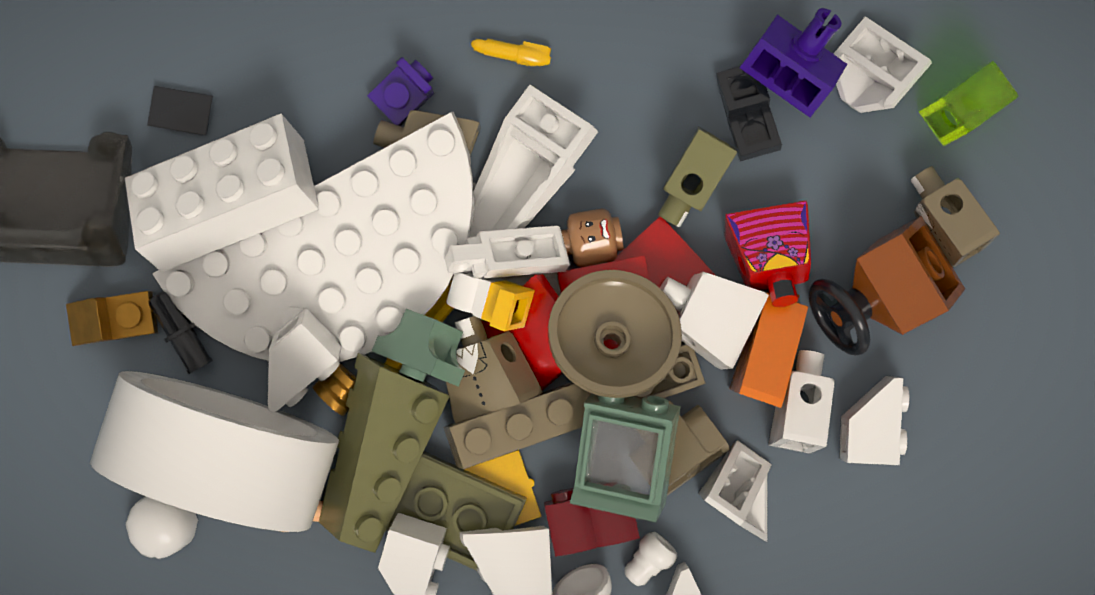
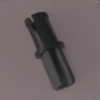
[148,291,213,375]

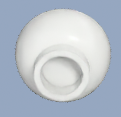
[552,564,612,595]

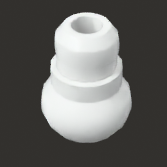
[624,532,677,586]

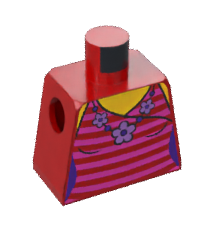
[724,200,811,307]

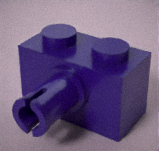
[740,8,848,118]

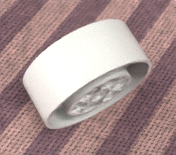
[90,371,339,532]

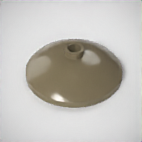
[548,270,682,398]

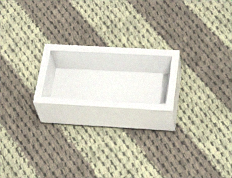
[125,113,319,272]

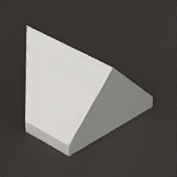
[699,440,772,542]

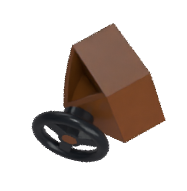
[809,216,965,356]

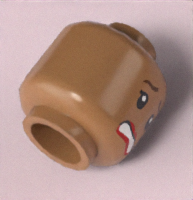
[561,208,624,268]

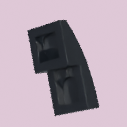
[716,66,782,162]

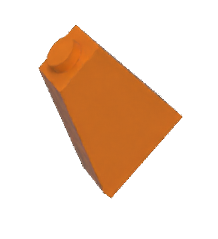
[729,293,808,408]

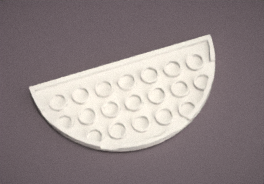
[152,112,474,362]

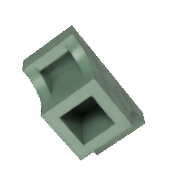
[372,309,465,387]

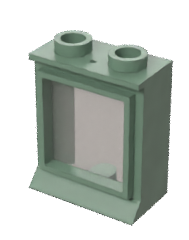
[570,393,681,523]

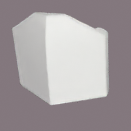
[833,16,932,113]

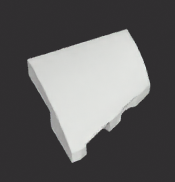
[460,526,552,595]

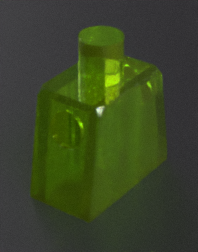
[919,61,1019,146]

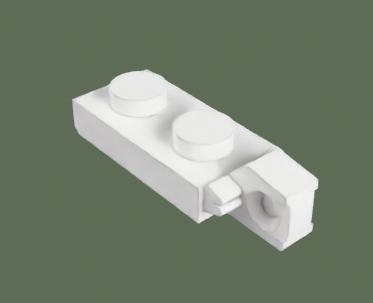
[444,226,570,279]

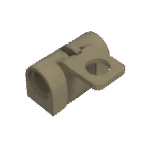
[629,401,730,496]

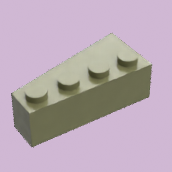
[319,353,450,553]

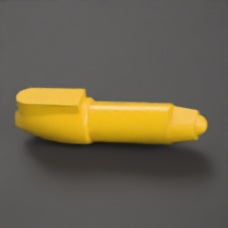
[471,38,551,66]

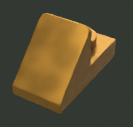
[66,291,158,346]

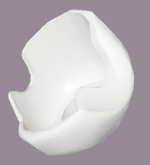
[125,496,198,559]

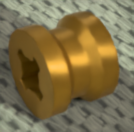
[312,364,356,416]

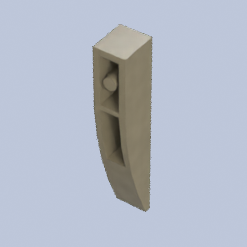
[443,344,706,469]

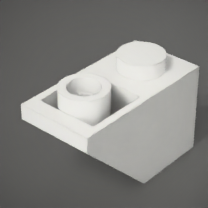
[268,308,341,414]
[839,376,909,465]
[378,513,450,595]

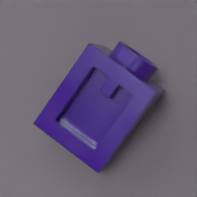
[367,57,434,126]

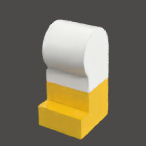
[446,271,535,332]

